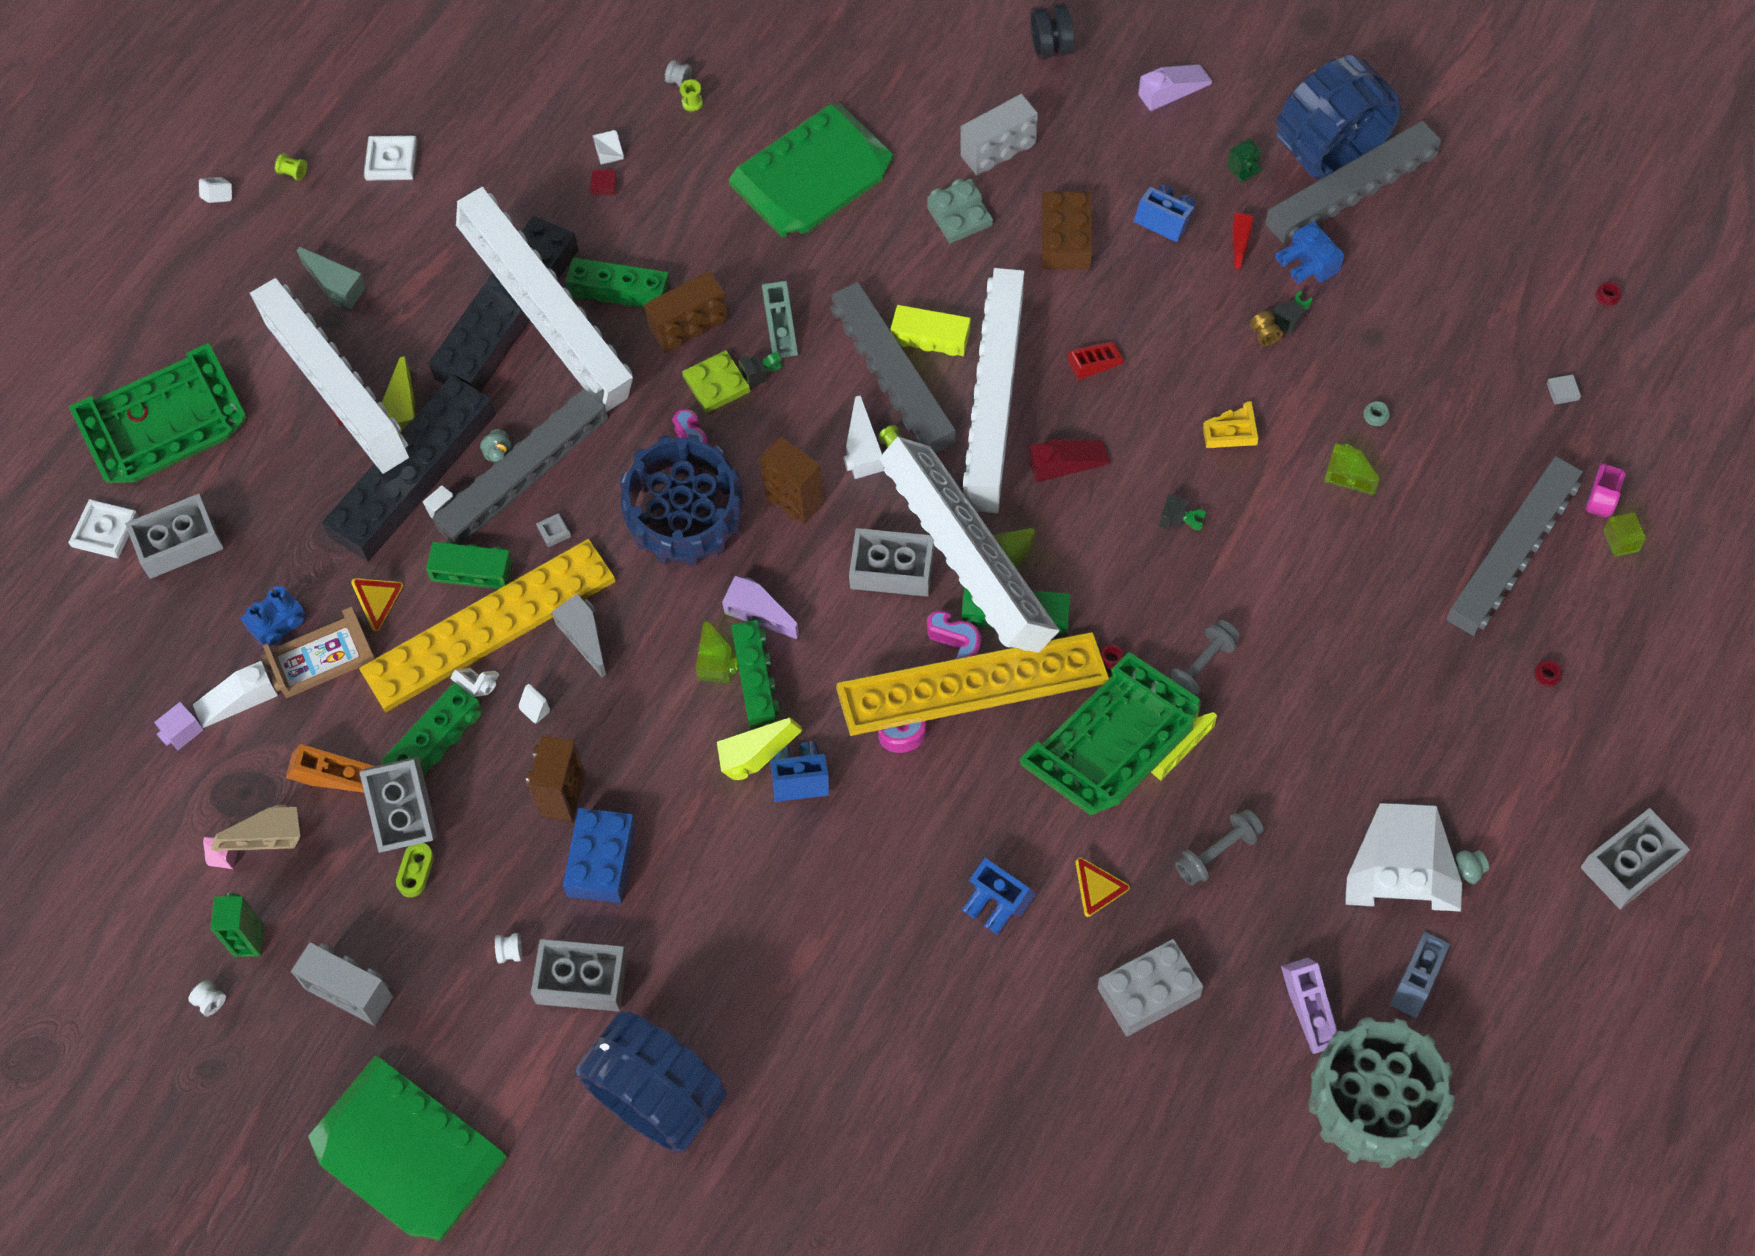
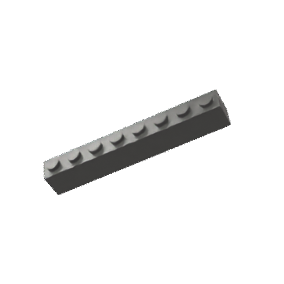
[1266,121,1441,244]
[830,282,956,453]
[433,389,608,545]
[1446,456,1583,636]

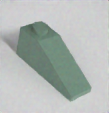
[297,247,366,309]
[762,281,798,358]

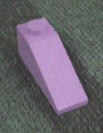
[1139,65,1212,111]
[722,576,799,639]
[1281,958,1337,1054]

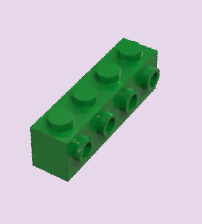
[565,258,671,308]
[731,620,780,731]
[381,682,482,777]

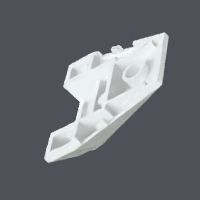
[1346,803,1462,911]

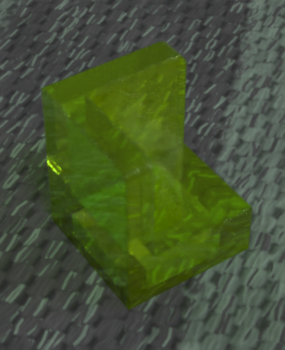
[1604,513,1646,557]

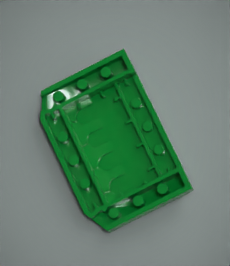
[729,104,893,237]
[68,343,247,483]
[1019,652,1201,815]
[308,1056,508,1241]

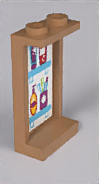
[262,607,375,699]

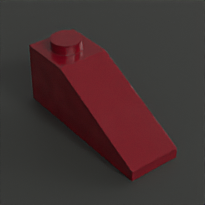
[1029,440,1110,483]

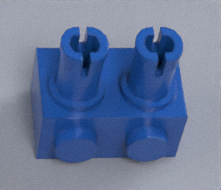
[1133,185,1195,242]
[1275,221,1344,284]
[240,586,307,647]
[770,742,829,802]
[961,858,1036,935]

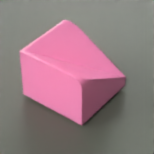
[203,836,238,869]

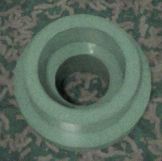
[1363,401,1390,426]

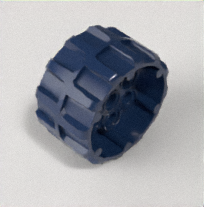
[1276,55,1402,179]
[620,434,744,567]
[575,1012,727,1153]

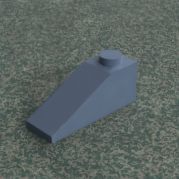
[1390,932,1450,1018]

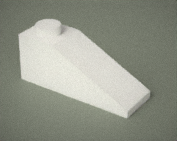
[843,396,884,479]
[193,661,278,728]

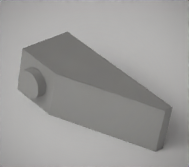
[552,594,606,678]

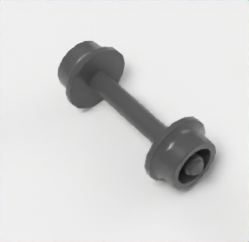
[1169,620,1240,696]
[1175,809,1264,885]

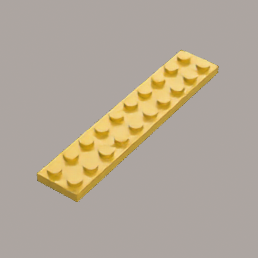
[359,539,616,713]
[836,632,1109,736]

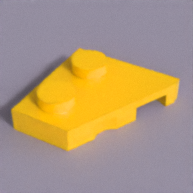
[1203,401,1258,448]

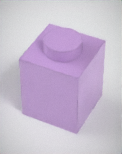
[154,702,203,750]

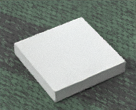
[364,136,417,180]
[68,499,139,558]

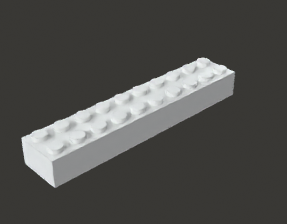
[456,187,633,412]
[963,268,1024,514]
[250,278,409,474]
[879,437,1060,653]

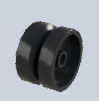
[1030,2,1074,60]

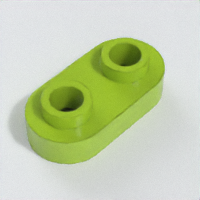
[396,843,434,898]

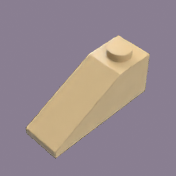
[211,805,300,851]

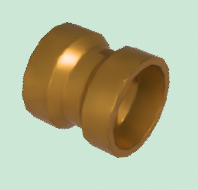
[1250,311,1283,346]

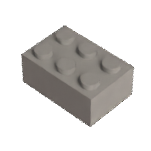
[961,94,1038,175]
[125,494,224,579]
[849,528,934,596]
[360,756,438,853]
[1581,808,1690,910]
[531,939,628,1011]
[1098,939,1203,1037]
[291,943,393,1026]

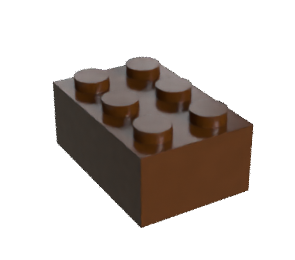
[1041,191,1092,270]
[644,270,728,353]
[760,437,824,525]
[526,735,585,822]

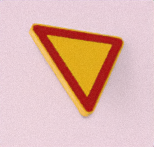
[351,578,403,631]
[1075,858,1130,917]

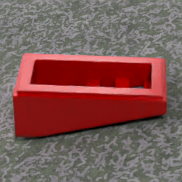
[1232,213,1254,269]
[1068,341,1124,380]

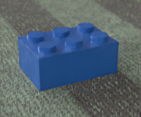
[563,808,636,904]

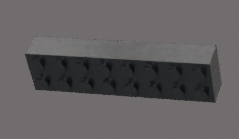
[429,215,579,392]
[322,375,496,562]

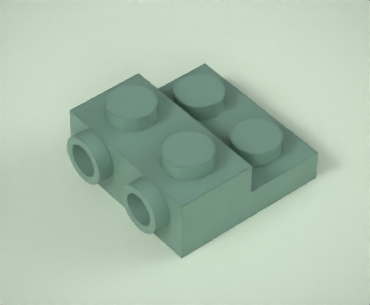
[927,179,993,244]

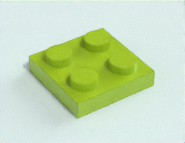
[682,350,750,413]

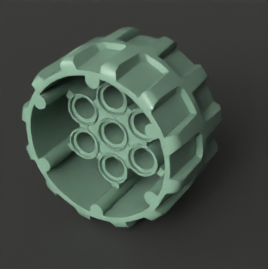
[1308,1017,1455,1168]

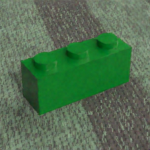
[426,541,513,589]
[210,893,264,957]

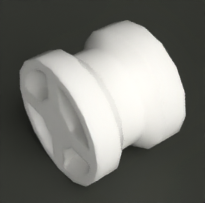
[495,933,522,963]
[189,980,226,1016]

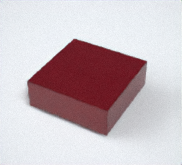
[590,170,617,195]

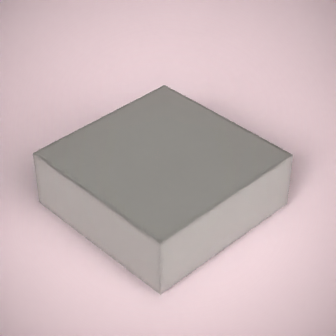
[1547,375,1581,405]
[536,513,571,548]

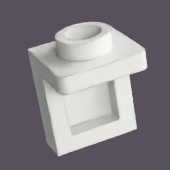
[450,668,499,697]

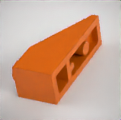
[286,744,374,793]

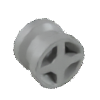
[665,60,692,87]

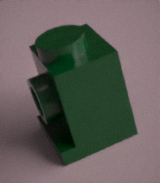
[1227,138,1261,183]

